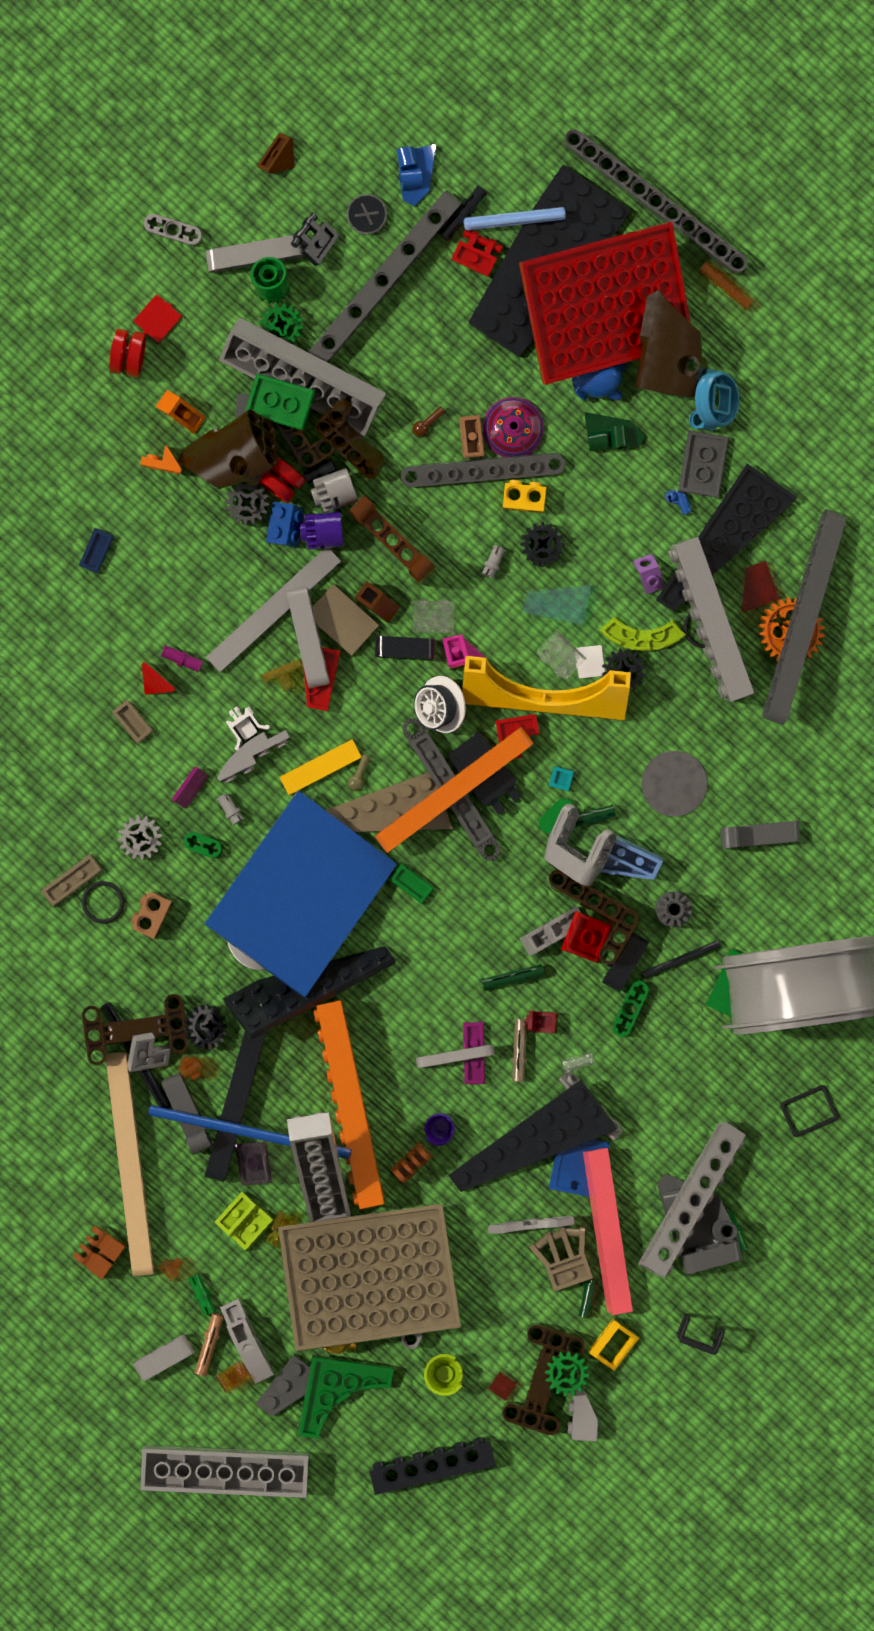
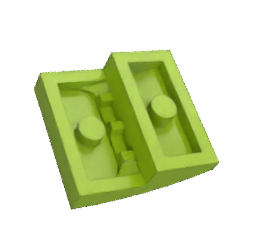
[215,1192,275,1251]

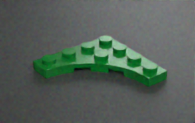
[297,1355,394,1439]

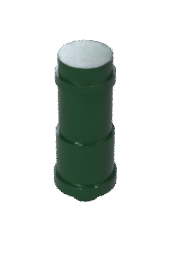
[579,1279,599,1319]

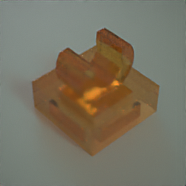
[157,1257,183,1282]

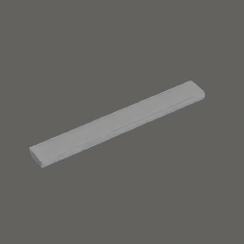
[206,548,341,672]

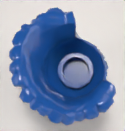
[572,363,626,401]

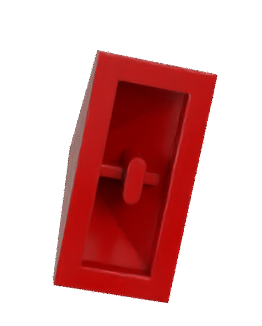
[141,662,176,695]

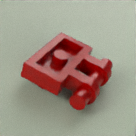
[451,229,503,278]

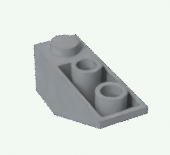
[568,1375,598,1441]

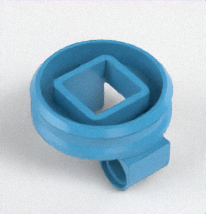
[689,369,739,431]

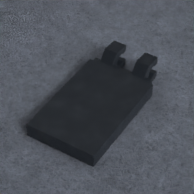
[447,731,521,815]

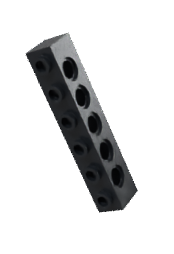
[369,1437,496,1495]

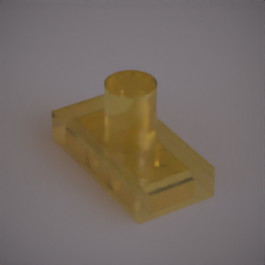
[261,659,303,691]

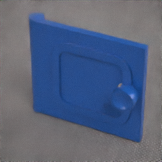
[548,1139,610,1197]

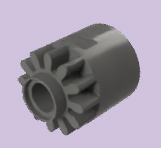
[654,892,692,927]

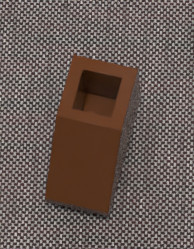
[355,581,400,623]

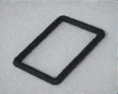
[780,1085,838,1137]

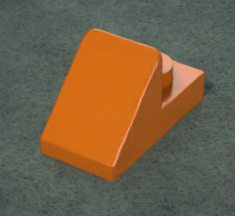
[140,445,183,475]

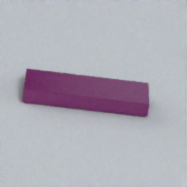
[463,1022,485,1084]

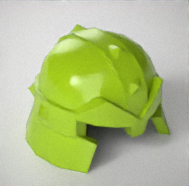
[424,1354,463,1396]

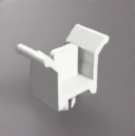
[226,706,270,750]

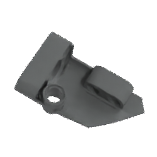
[657,1174,743,1274]

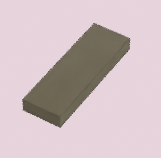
[41,854,103,907]

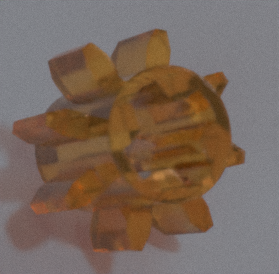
[178,1055,203,1081]

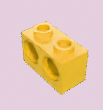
[502,480,546,513]

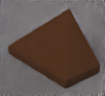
[257,133,295,174]

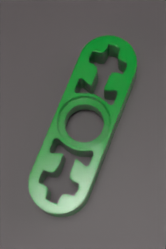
[612,981,649,1037]

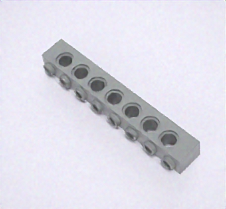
[638,1122,746,1278]

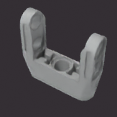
[544,803,617,886]

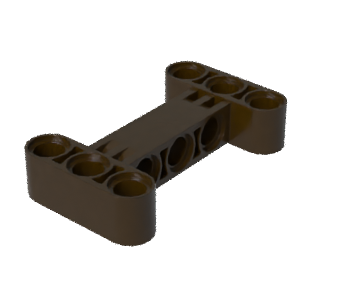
[82,994,189,1066]
[502,1323,585,1435]

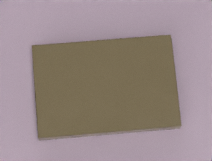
[313,584,379,656]

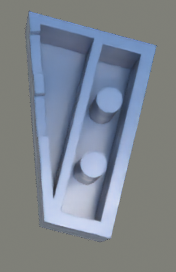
[601,836,663,880]

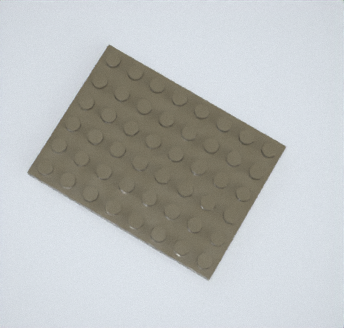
[278,1204,461,1352]

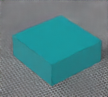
[549,766,574,791]

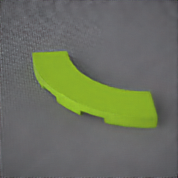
[599,617,686,651]

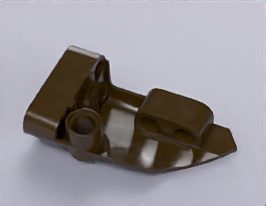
[177,409,278,489]

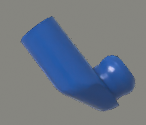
[665,490,692,515]

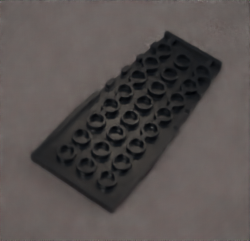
[469,165,631,357]

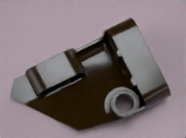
[635,290,707,397]

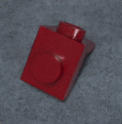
[525,1010,558,1034]

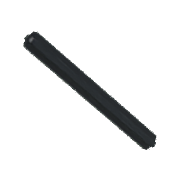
[101,1002,171,1109]

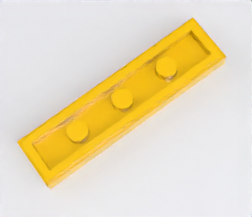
[279,740,362,795]

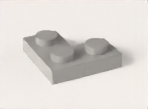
[127,1033,171,1072]

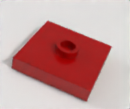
[561,911,612,963]

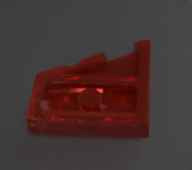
[741,560,780,613]

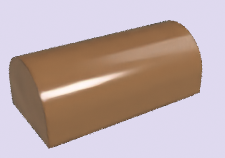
[459,415,484,459]

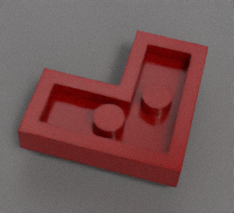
[495,714,539,760]

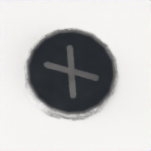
[346,194,387,236]

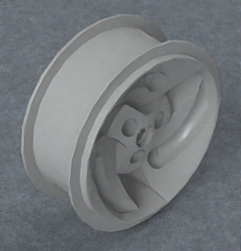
[713,935,874,1035]

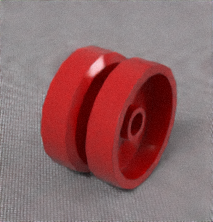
[109,328,146,378]
[259,458,306,504]

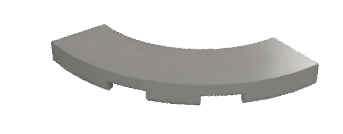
[488,1216,575,1234]

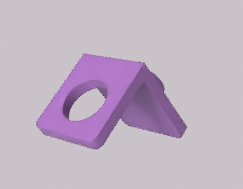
[634,554,665,594]

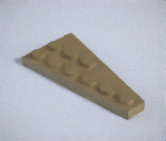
[325,772,453,832]

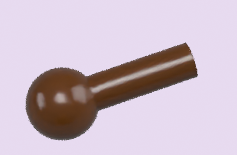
[412,406,446,437]

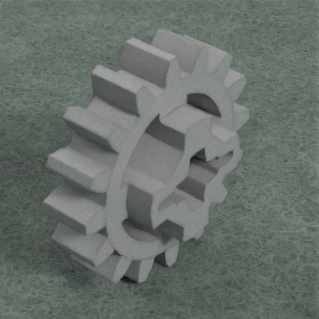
[118,815,163,860]

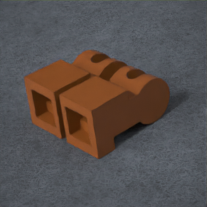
[390,1141,433,1184]
[73,1225,127,1280]

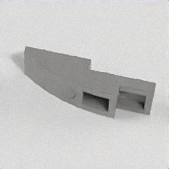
[217,730,290,784]
[220,1299,275,1384]

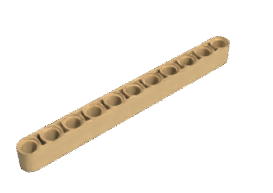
[106,1051,154,1277]

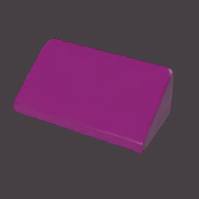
[172,767,209,808]

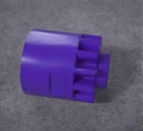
[300,511,344,550]

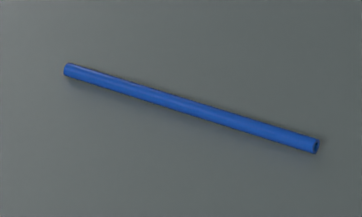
[149,1105,351,1159]

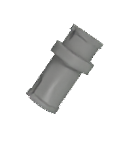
[482,545,506,579]
[217,793,244,826]

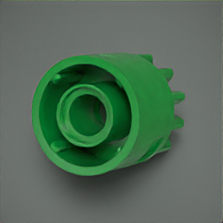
[251,257,290,304]

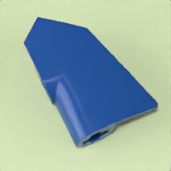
[396,144,436,207]

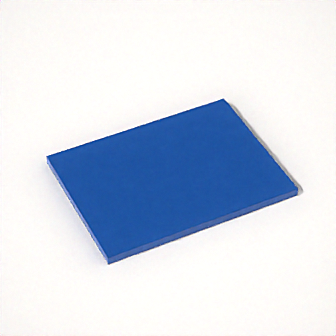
[204,791,397,997]

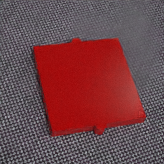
[133,294,182,343]

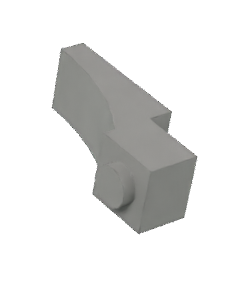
[519,906,581,956]

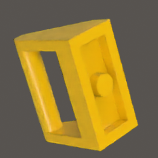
[588,1318,640,1371]

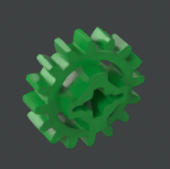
[259,303,304,344]
[545,1351,591,1397]

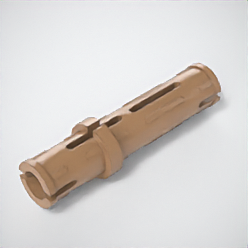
[194,1313,224,1376]

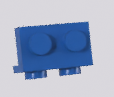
[266,502,304,548]

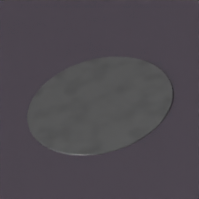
[642,751,707,816]

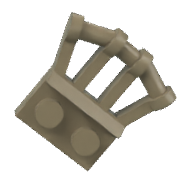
[529,1226,593,1292]

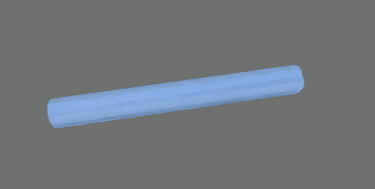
[464,207,566,230]

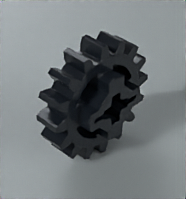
[520,522,565,567]
[602,648,646,690]
[184,1004,227,1050]

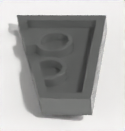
[256,1354,310,1416]

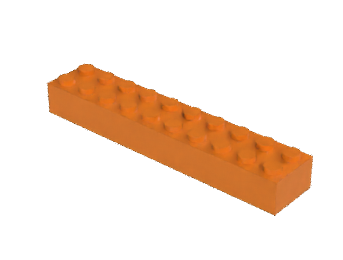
[313,999,385,1209]

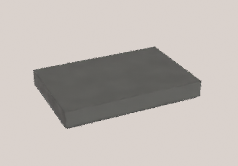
[678,430,729,498]

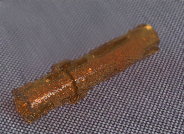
[699,261,754,310]

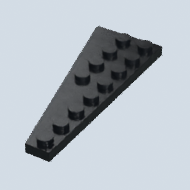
[655,464,797,612]

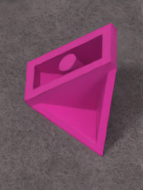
[442,634,489,670]

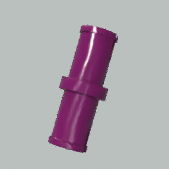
[160,645,203,673]

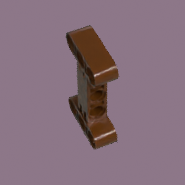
[349,495,436,585]

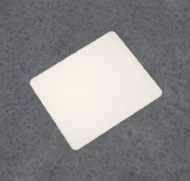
[575,645,605,678]

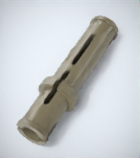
[511,1019,528,1082]

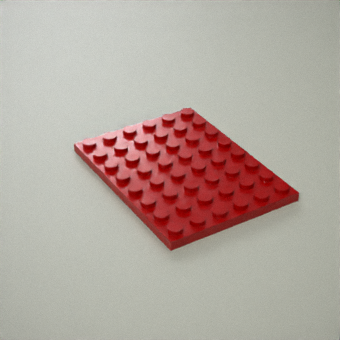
[519,222,691,385]

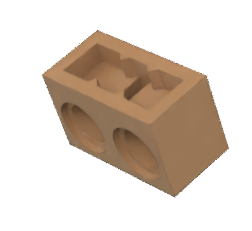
[130,891,173,939]

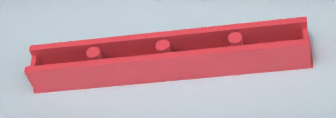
[583,1148,633,1315]

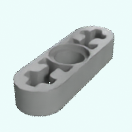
[144,214,202,246]

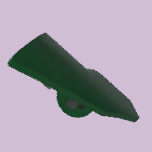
[585,412,645,451]

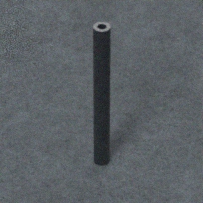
[642,940,721,979]

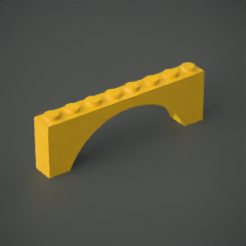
[462,656,631,720]

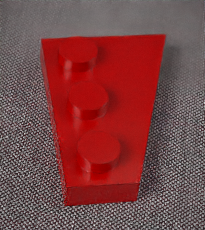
[302,647,341,712]

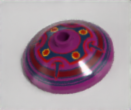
[483,397,544,457]

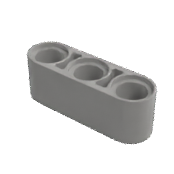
[132,1334,194,1381]

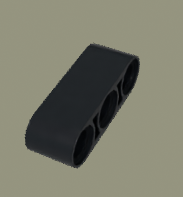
[375,636,435,660]
[602,933,649,993]

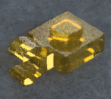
[266,1210,298,1249]

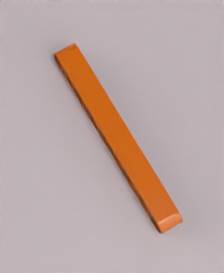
[374,727,534,853]

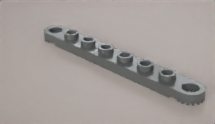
[401,453,565,487]
[402,718,500,861]

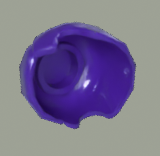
[424,1113,455,1146]

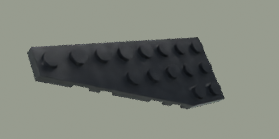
[223,946,396,1039]

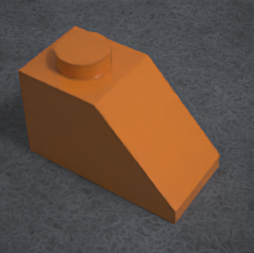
[155,390,206,434]

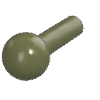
[347,754,371,791]

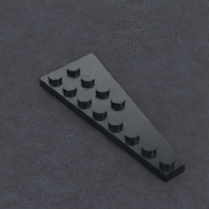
[448,1079,617,1192]

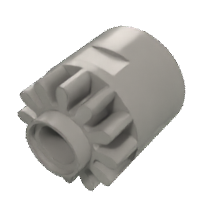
[311,468,358,513]

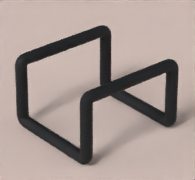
[677,1313,725,1355]

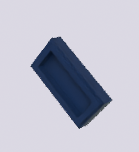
[79,528,114,574]

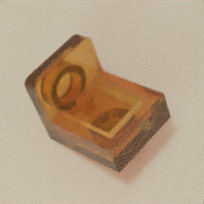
[216,1360,251,1393]

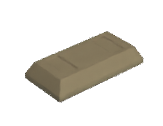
[112,699,153,744]

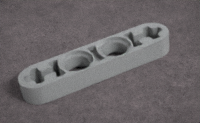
[416,1044,495,1068]

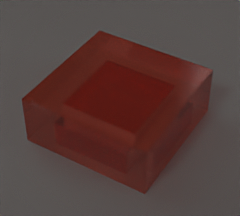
[488,1371,517,1400]

